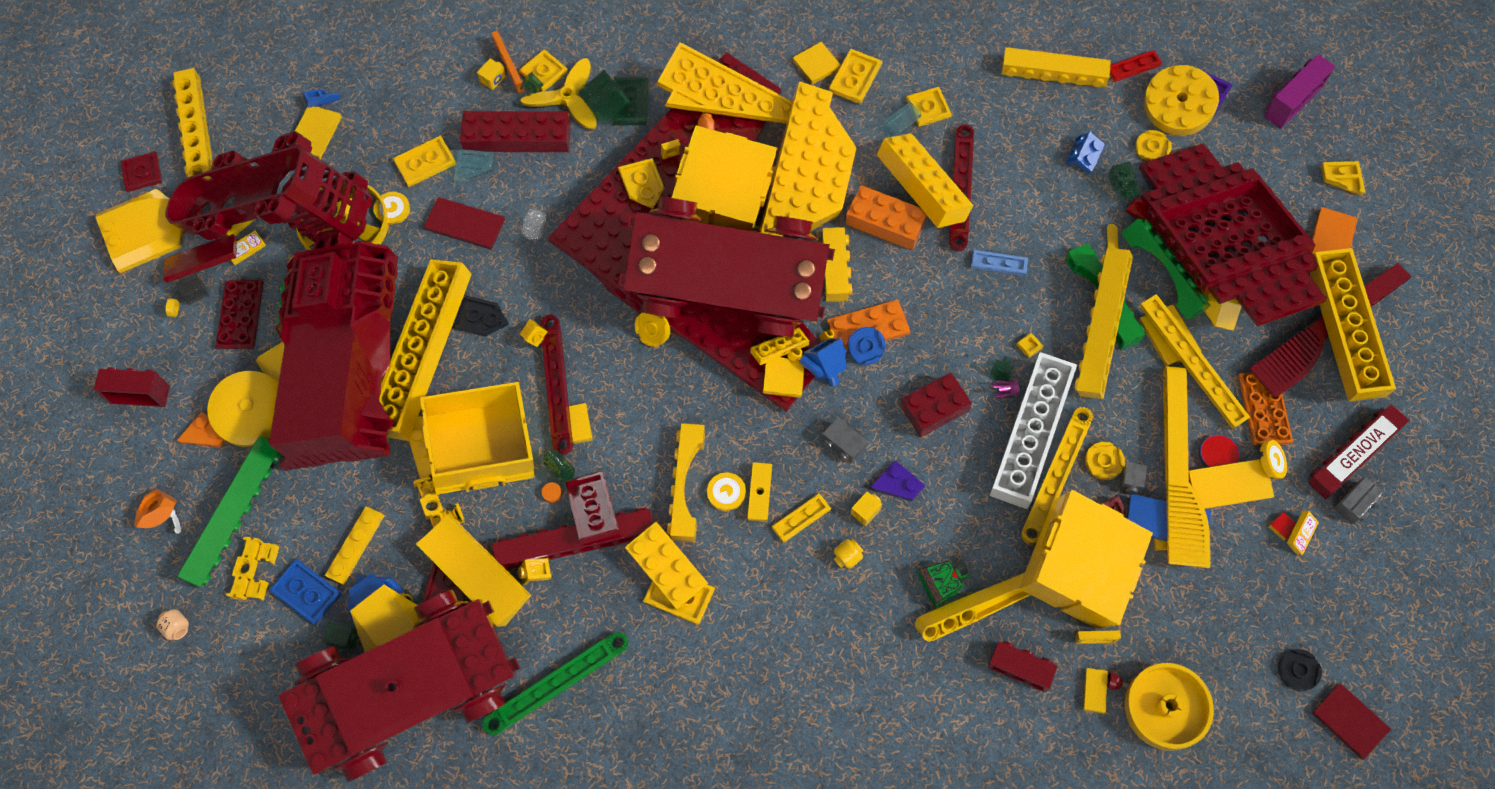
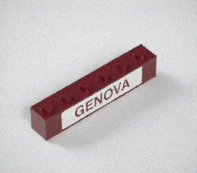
[1308,404,1410,500]

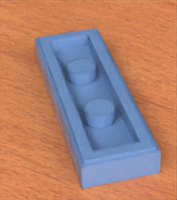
[970,250,1028,276]

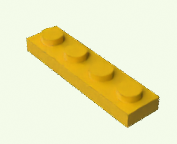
[325,506,384,585]

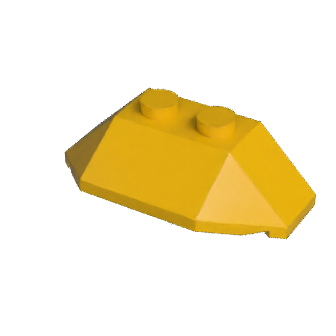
[1202,291,1242,331]

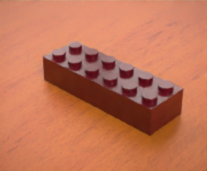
[460,111,571,152]

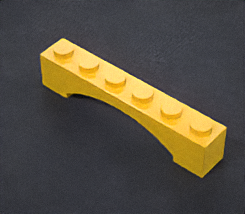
[667,424,705,542]

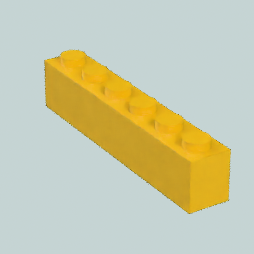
[1001,47,1111,88]

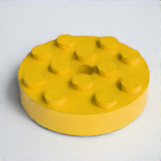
[1144,65,1219,136]
[1124,663,1214,751]

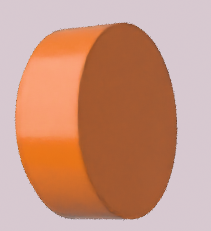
[542,482,562,503]

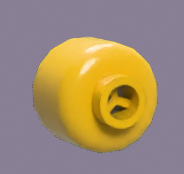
[834,539,864,569]

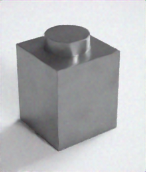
[1120,462,1147,495]

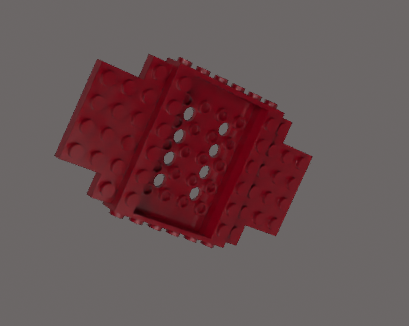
[1139,143,1327,327]

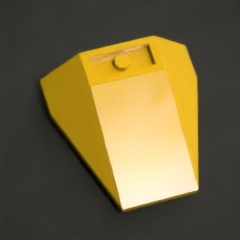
[350,584,419,652]

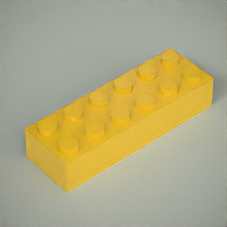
[877,133,973,228]

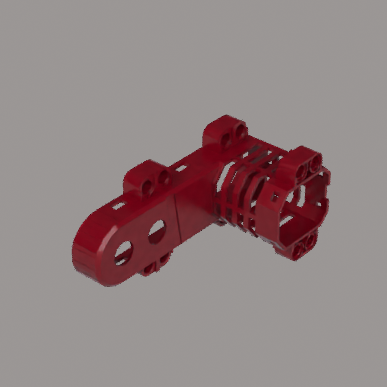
[165,131,373,249]

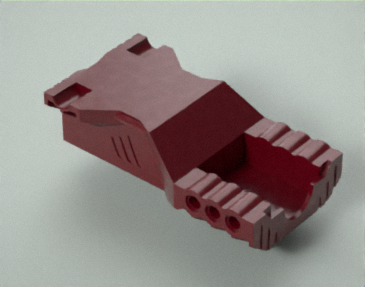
[269,241,398,471]

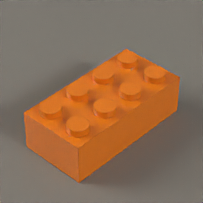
[846,185,927,250]

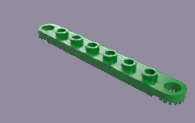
[483,632,628,736]

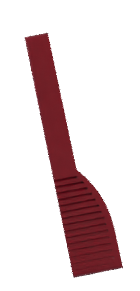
[1249,263,1412,399]

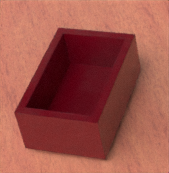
[93,367,170,407]
[900,372,972,438]

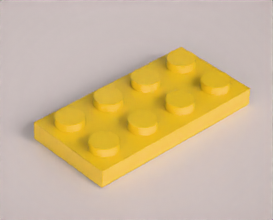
[625,522,708,610]

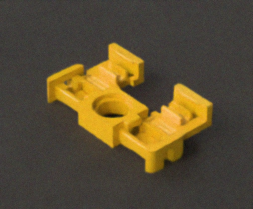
[413,476,465,528]
[226,537,279,600]

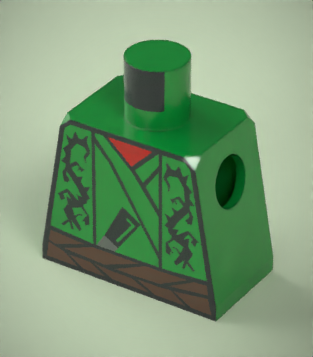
[917,561,969,608]

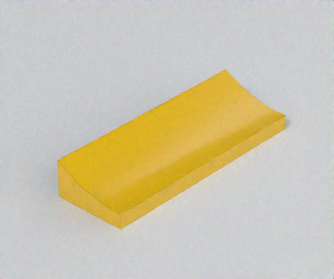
[416,514,532,627]

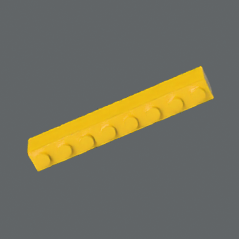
[1075,248,1133,399]

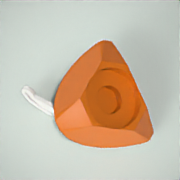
[134,488,181,534]

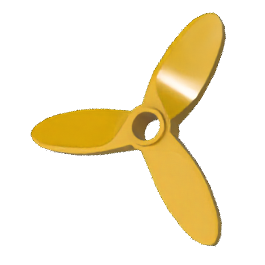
[521,58,597,130]

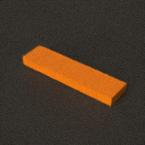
[491,31,525,94]

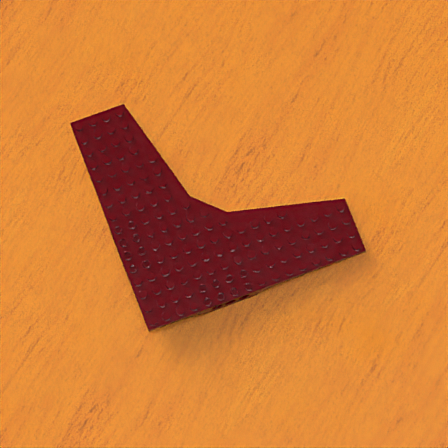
[548,52,820,412]

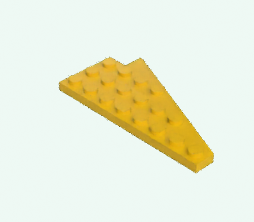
[656,42,792,124]

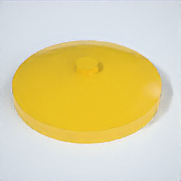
[207,371,278,447]

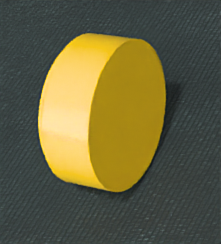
[166,298,179,317]

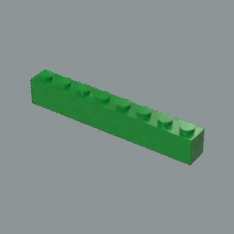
[176,436,281,588]

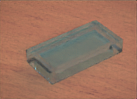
[882,102,922,137]

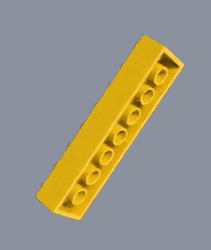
[1310,248,1396,402]

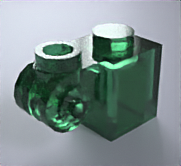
[1108,161,1139,200]

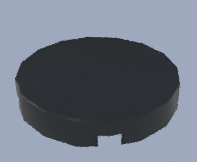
[1278,649,1322,692]

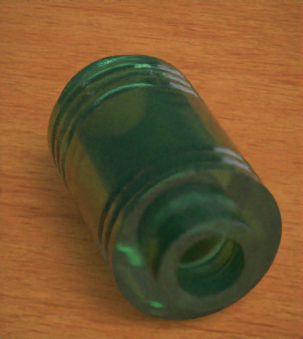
[543,450,575,482]

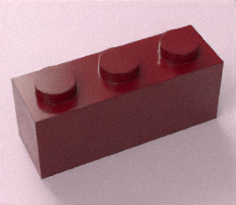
[988,641,1058,692]

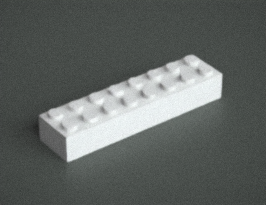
[990,352,1077,509]

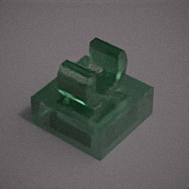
[520,72,544,96]
[989,358,1014,382]

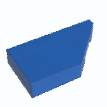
[303,89,340,107]

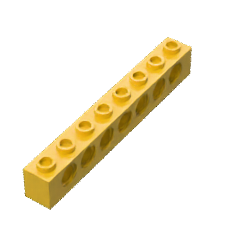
[172,68,213,179]

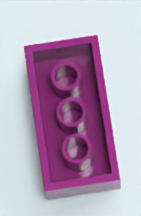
[1264,54,1336,129]

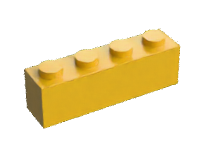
[822,228,852,302]

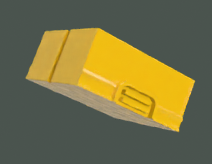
[671,126,777,231]
[420,382,534,495]
[1019,490,1153,629]

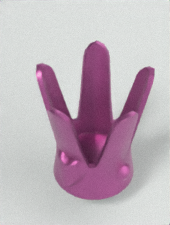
[992,380,1022,400]

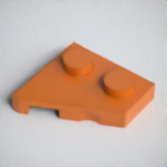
[177,412,225,448]

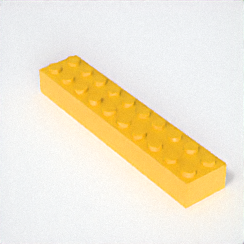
[380,259,472,441]

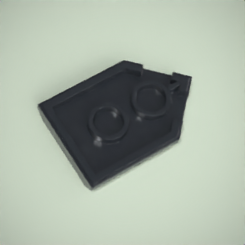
[452,295,509,337]

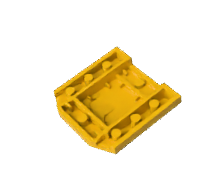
[96,189,184,273]

